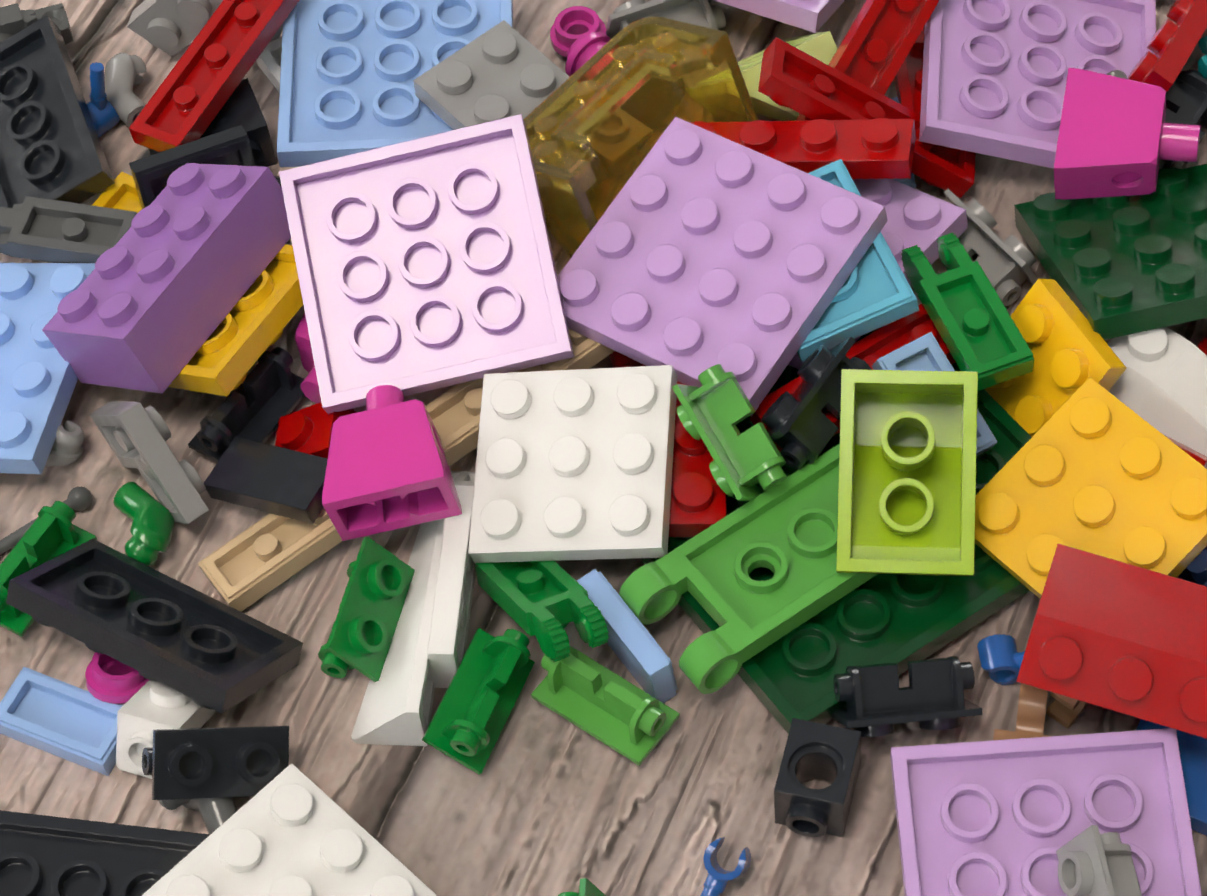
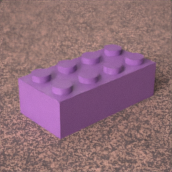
[42,163,291,394]

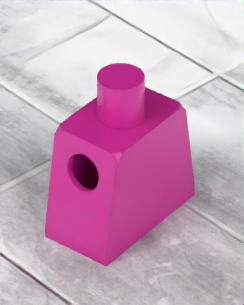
[1054,68,1201,200]
[322,385,462,541]

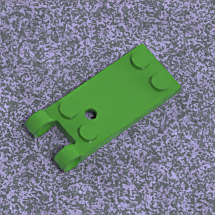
[619,444,879,694]

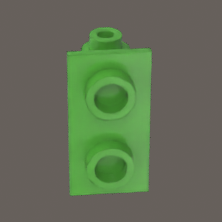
[672,364,787,501]
[531,646,680,766]

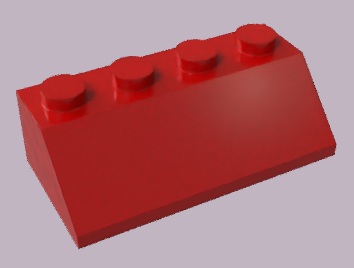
[1016,543,1207,739]

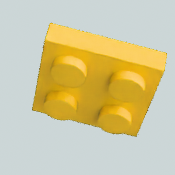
[985,278,1127,437]

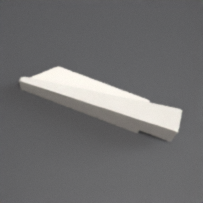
[351,471,476,746]

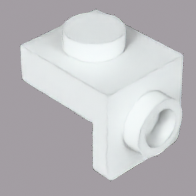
[116,680,215,779]

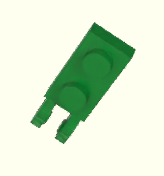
[901,232,1034,391]
[474,561,609,662]

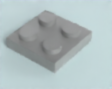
[413,20,581,137]

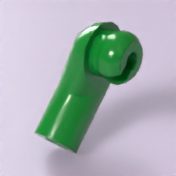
[113,482,175,566]

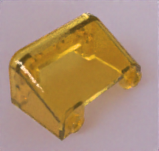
[524,16,758,258]

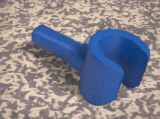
[87,62,120,137]
[977,634,1025,686]
[700,837,751,896]

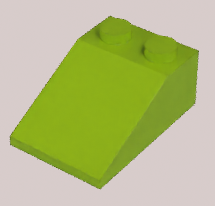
[836,369,978,576]

